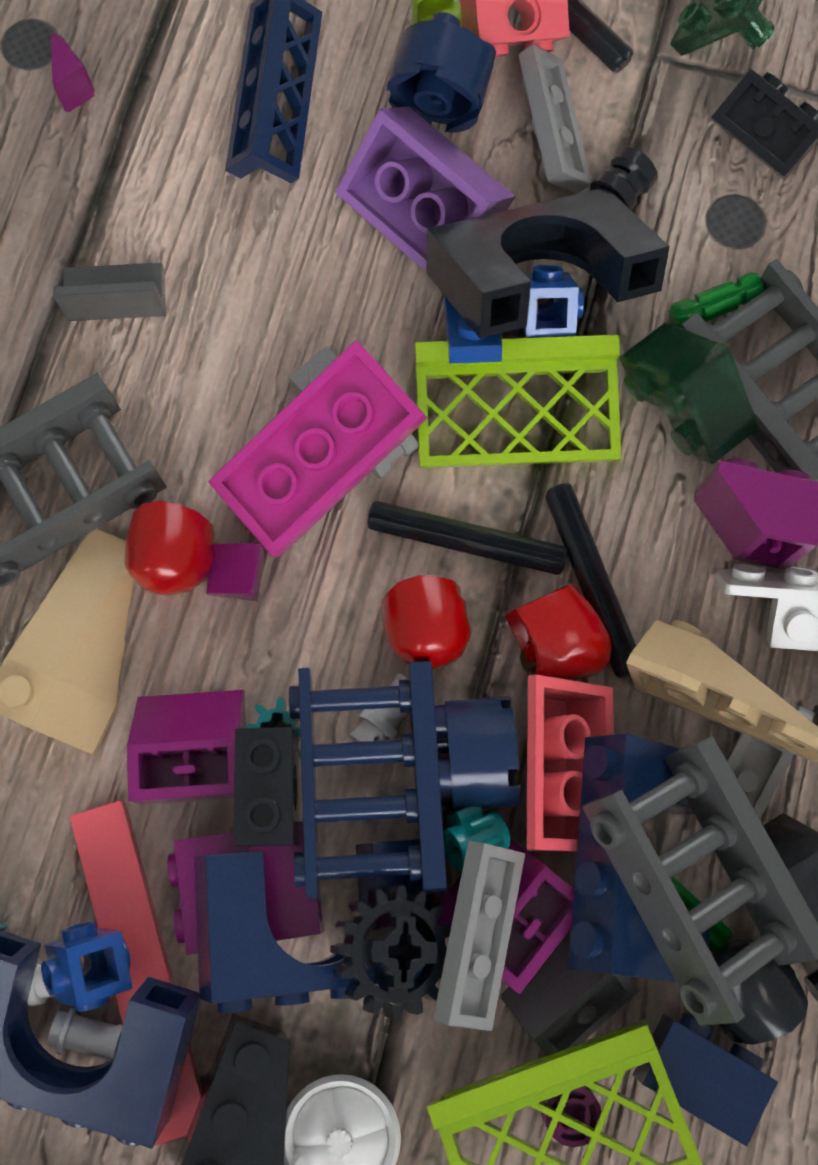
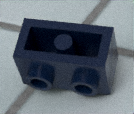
[632,1012,778,1147]

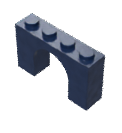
[568,734,710,982]
[194,839,430,1013]
[0,930,201,1149]

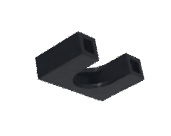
[426,187,670,338]

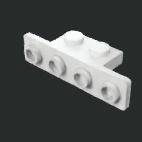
[716,563,818,651]

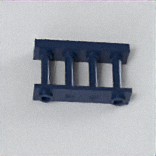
[289,661,447,901]

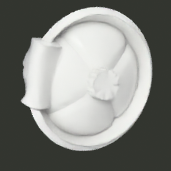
[284,1074,401,1165]

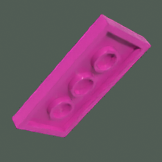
[208,340,428,558]

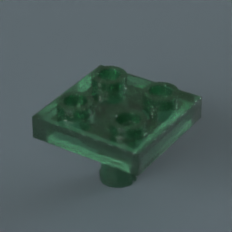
[670,0,775,56]

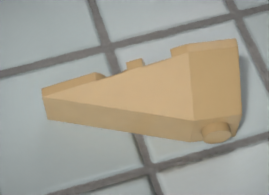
[0,528,136,755]
[626,620,818,763]

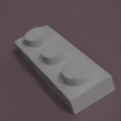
[518,44,592,194]
[433,840,525,1031]

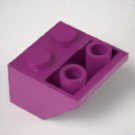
[694,458,818,570]
[127,690,246,804]
[437,839,574,995]

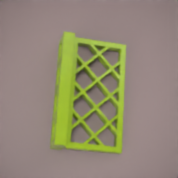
[415,335,622,468]
[426,1019,703,1165]

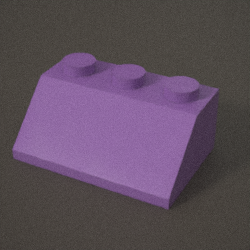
[335,106,516,271]

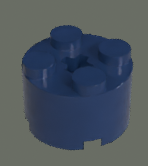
[386,12,496,133]
[434,696,520,811]

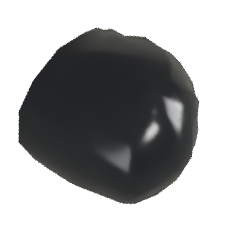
[712,938,808,1045]

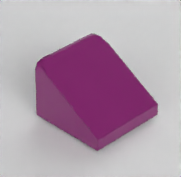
[51,33,95,112]
[206,543,265,601]

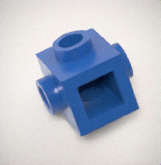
[520,265,584,338]
[41,921,133,1011]

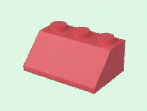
[527,675,614,853]

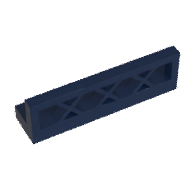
[225,0,323,184]

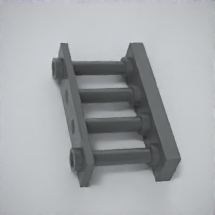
[672,258,818,481]
[0,373,167,588]
[582,735,818,1026]

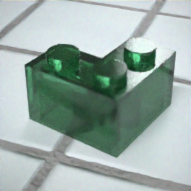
[619,322,759,465]

